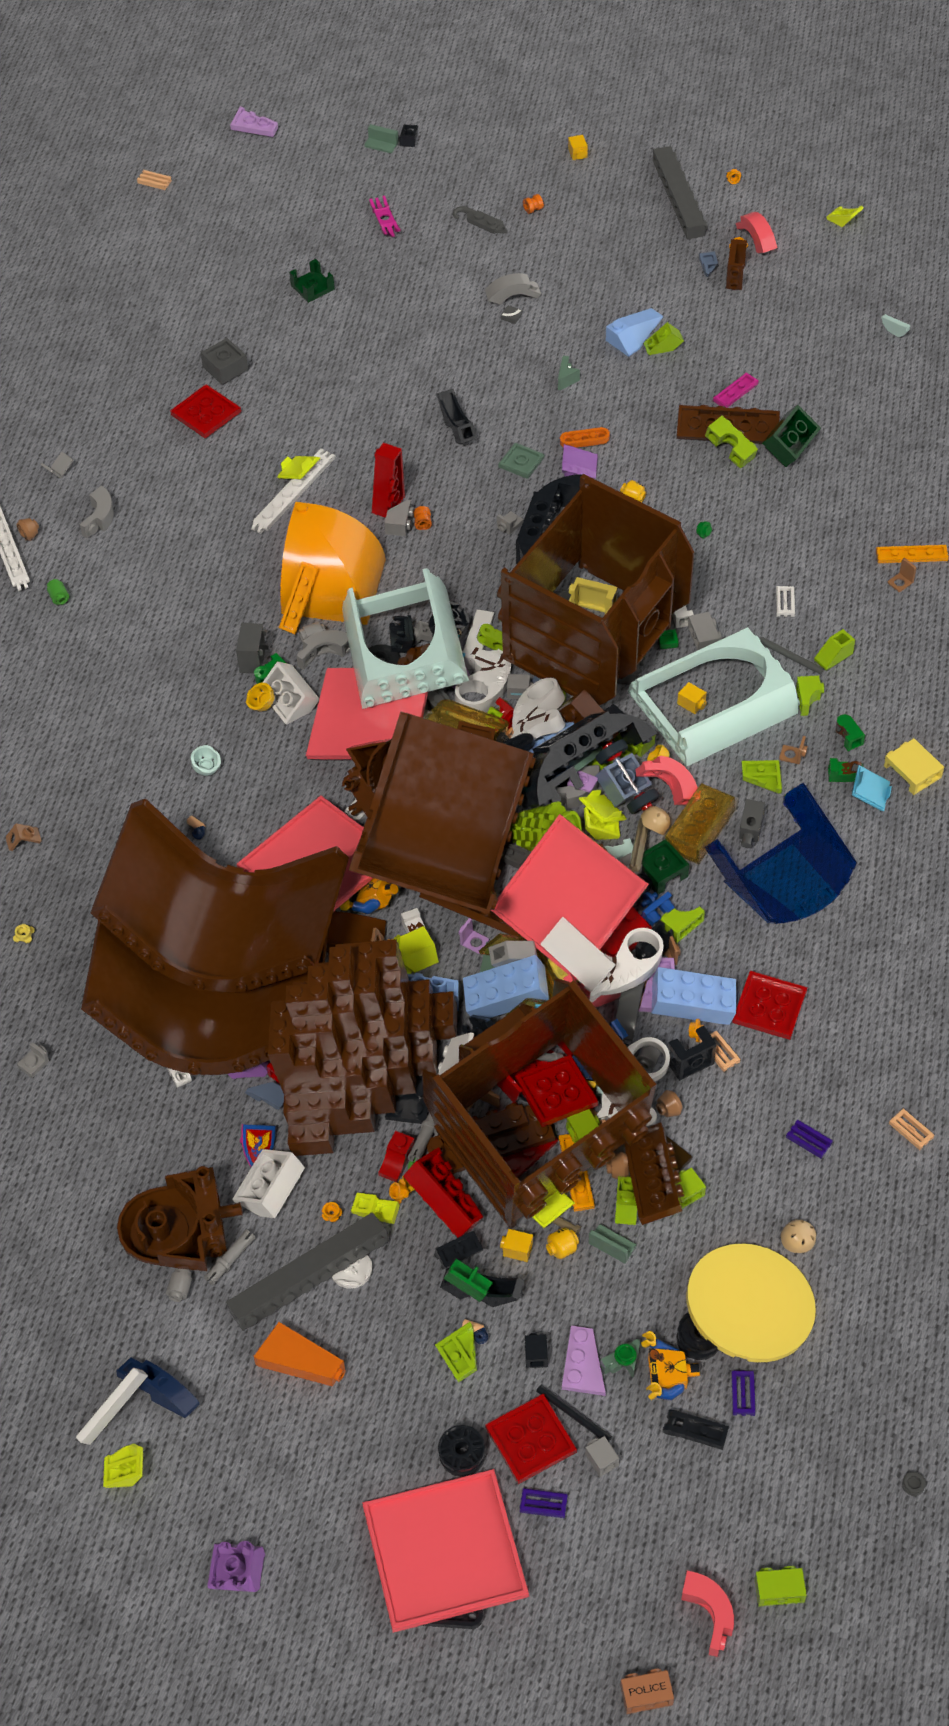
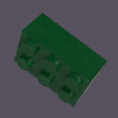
[762,404,821,467]

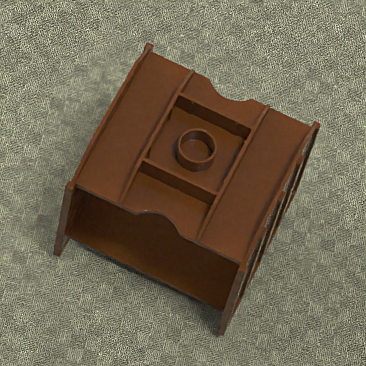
[497,474,694,706]
[422,978,657,1229]

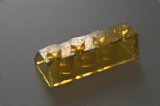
[665,783,735,864]

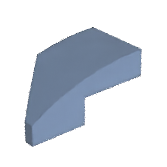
[699,251,718,277]
[245,1082,284,1110]

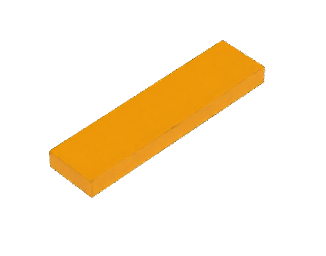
[876,545,949,563]
[279,561,320,634]
[558,1134,595,1212]

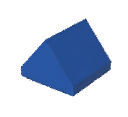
[609,1019,628,1040]

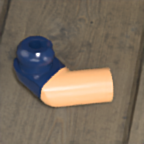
[187,816,205,840]
[462,1319,488,1344]

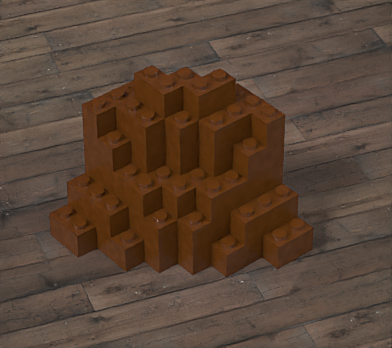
[268,939,457,1156]

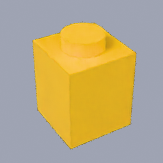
[568,135,588,160]
[677,682,707,714]
[500,1229,533,1262]

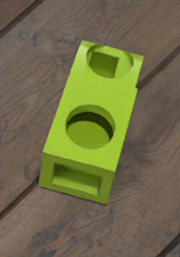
[476,624,503,651]

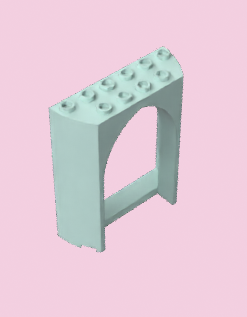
[342,568,469,709]
[628,627,800,767]

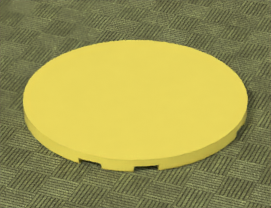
[686,1244,816,1362]

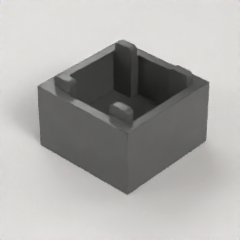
[201,338,248,384]
[236,623,269,674]

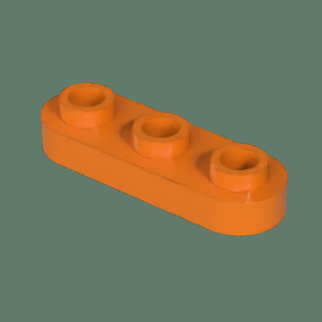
[560,427,610,448]

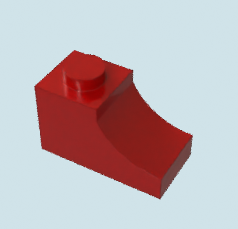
[378,1130,415,1183]

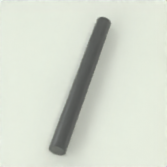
[760,637,824,675]

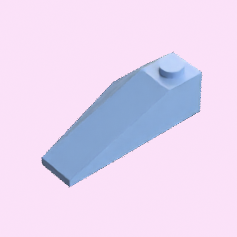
[606,308,663,357]

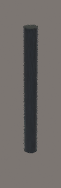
[536,1385,612,1442]

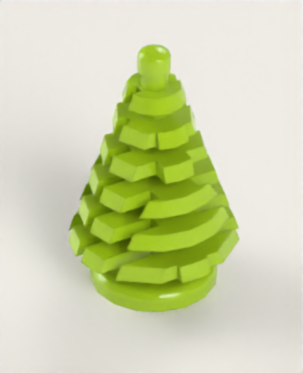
[509,802,582,852]

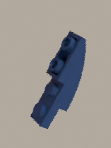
[116,1357,199,1418]

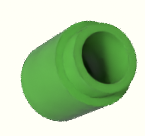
[47,579,69,605]

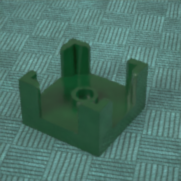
[289,259,335,303]
[641,839,689,895]

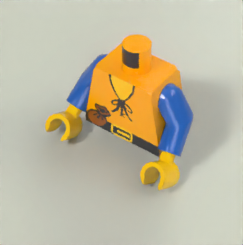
[340,878,398,914]
[641,1331,700,1400]

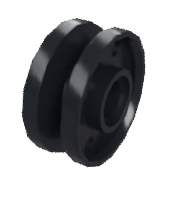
[676,1313,719,1360]
[438,1425,486,1477]

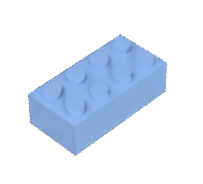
[463,955,549,1018]
[651,967,736,1025]

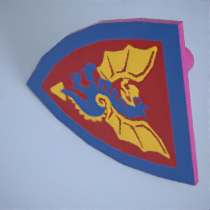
[240,1124,275,1167]

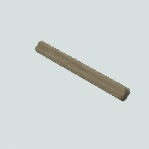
[629,818,648,872]

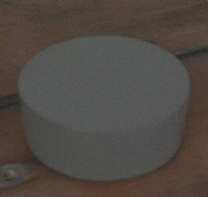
[902,1472,926,1496]

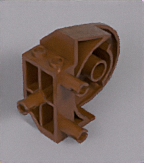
[342,739,392,819]
[117,1166,243,1271]

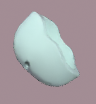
[191,745,221,776]

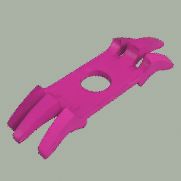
[369,195,401,237]

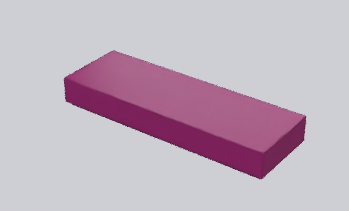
[713,373,759,408]

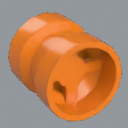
[523,194,544,214]
[414,506,432,530]

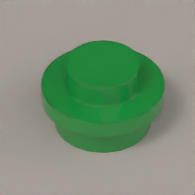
[696,521,712,539]
[614,1344,636,1366]

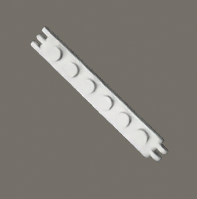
[252,449,336,534]
[0,507,30,591]

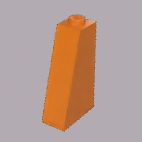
[253,1322,346,1387]

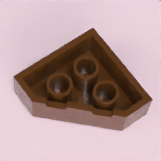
[557,689,619,748]

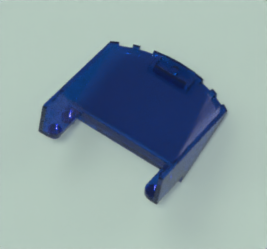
[704,783,857,924]

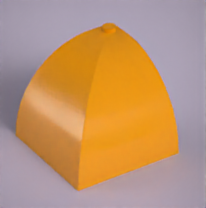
[280,502,386,625]

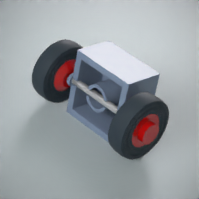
[595,739,660,814]

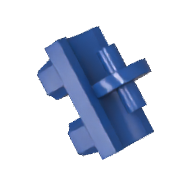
[640,891,675,926]

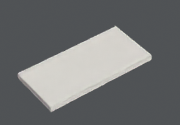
[540,917,616,992]

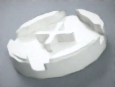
[332,1255,372,1289]

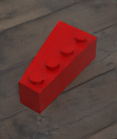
[372,442,405,518]
[403,1147,483,1238]

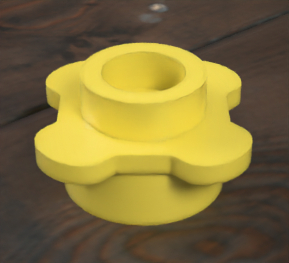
[13,924,35,943]

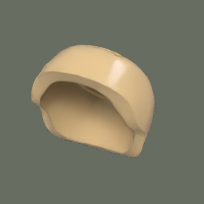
[641,806,670,835]
[781,1219,816,1253]

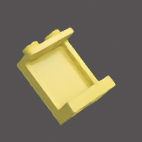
[569,577,618,614]
[884,739,944,795]

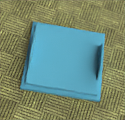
[852,765,892,811]

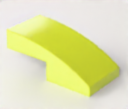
[351,1193,400,1224]

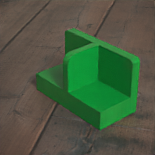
[444,1259,492,1302]

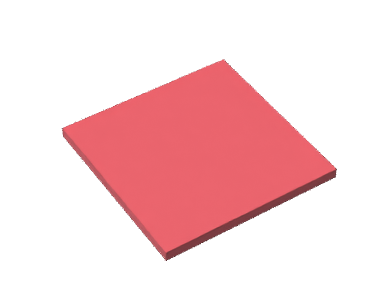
[306,668,428,759]
[237,796,373,912]
[491,814,649,980]
[362,1469,529,1633]

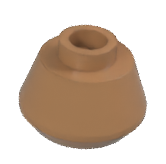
[17,518,39,541]
[656,1090,683,1117]
[606,1152,629,1179]

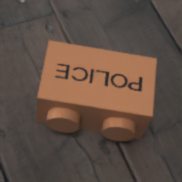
[620,1669,674,1714]

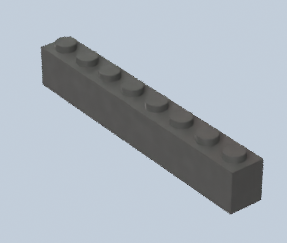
[653,146,707,239]
[226,1212,389,1331]

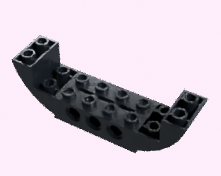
[516,474,583,564]
[521,711,657,809]

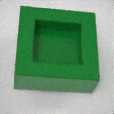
[658,629,678,649]

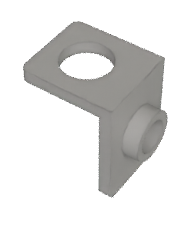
[41,452,74,478]

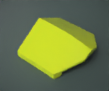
[826,205,864,227]
[584,807,620,840]
[399,926,439,973]
[103,1444,143,1488]

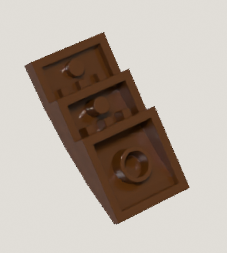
[326,911,386,952]

